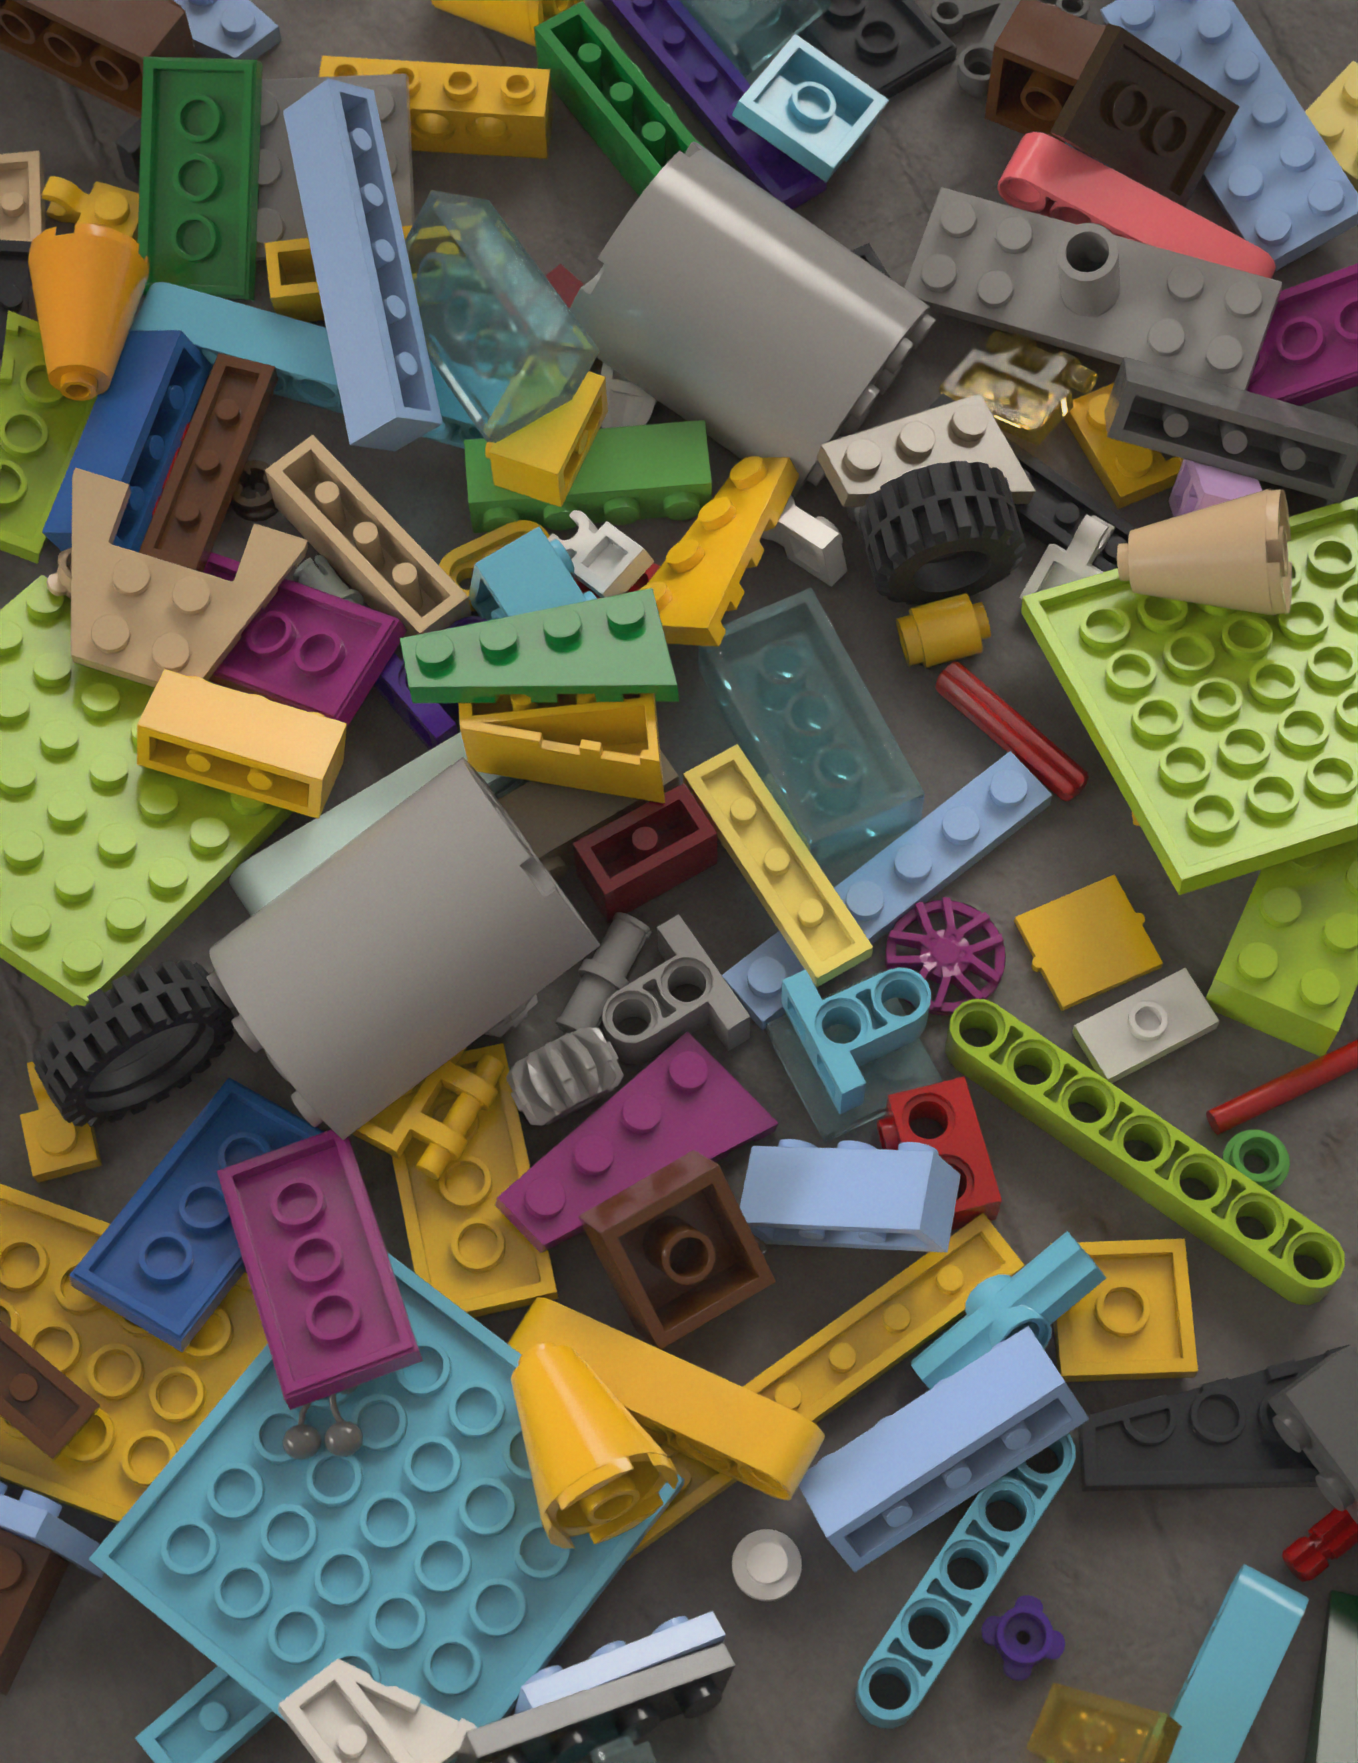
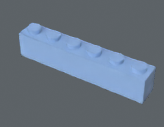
[283,78,443,451]

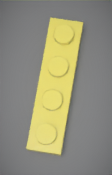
[683,744,873,987]

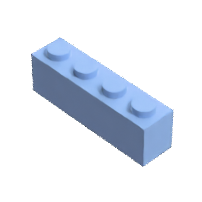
[799,1326,1089,1573]

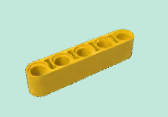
[507,1297,825,1500]

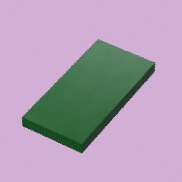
[138,57,263,301]

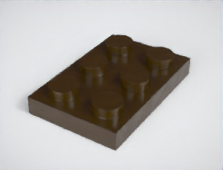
[1050,23,1240,207]

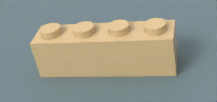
[265,435,472,637]

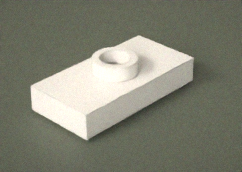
[1072,968,1220,1083]

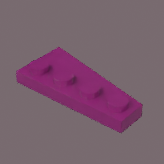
[495,1031,779,1253]

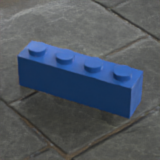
[42,330,212,553]

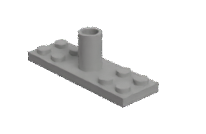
[904,187,1282,391]

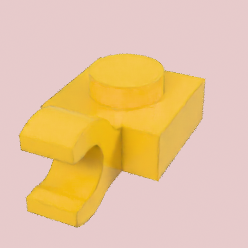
[41,176,139,243]
[20,1062,102,1183]

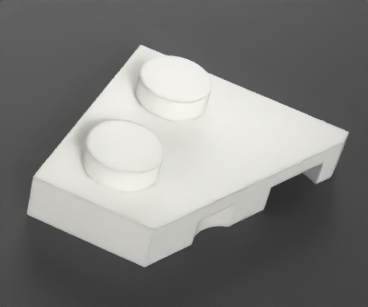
[278,1659,477,1763]

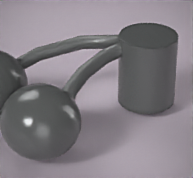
[283,1385,363,1460]

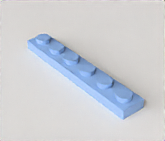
[722,751,1052,1031]

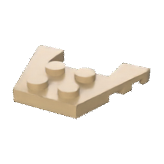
[71,467,308,687]

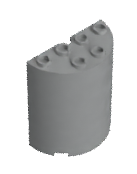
[562,142,936,497]
[207,757,600,1140]

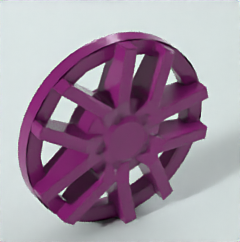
[885,897,1006,1016]

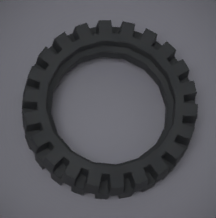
[33,960,234,1127]

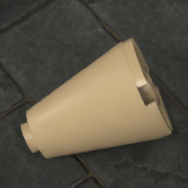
[1117,488,1292,616]

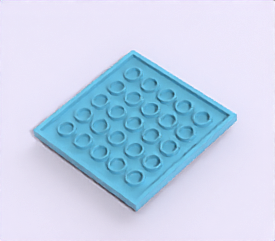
[89,1252,684,1763]

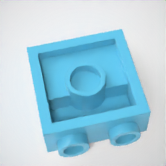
[731,34,888,182]

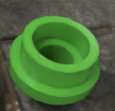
[1222,1129,1290,1193]

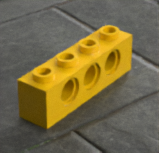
[319,56,554,159]

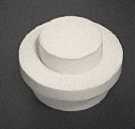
[732,1529,802,1601]

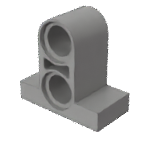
[602,914,750,1064]

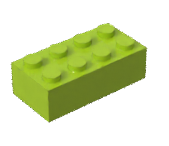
[1205,839,1358,1057]

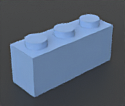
[740,1139,961,1252]

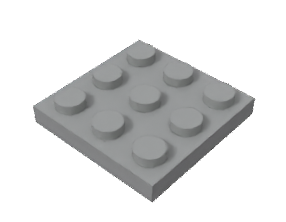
[256,74,415,260]

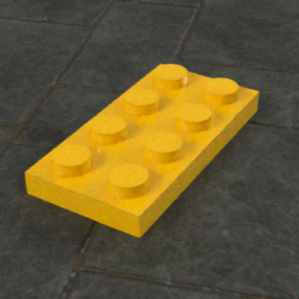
[392,1043,558,1318]

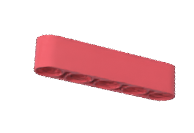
[997,132,1276,279]

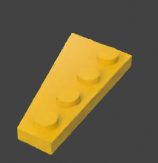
[640,456,800,647]

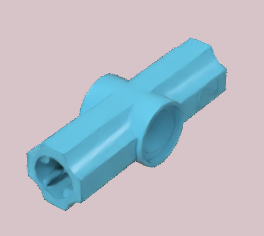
[911,1231,1106,1390]

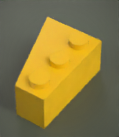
[459,693,665,803]

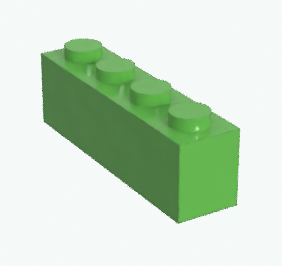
[464,420,712,533]

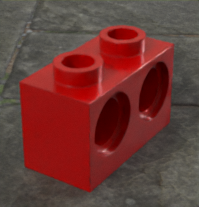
[877,1076,1002,1230]

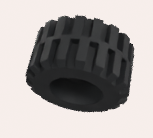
[858,461,1026,605]

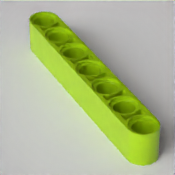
[945,999,1345,1305]

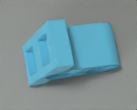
[781,968,931,1114]

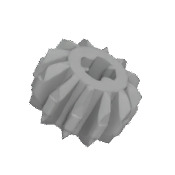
[506,1027,624,1126]

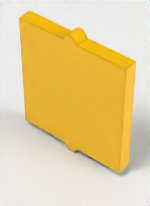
[1014,874,1163,1011]

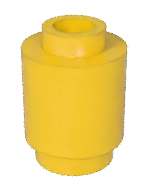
[896,593,991,668]

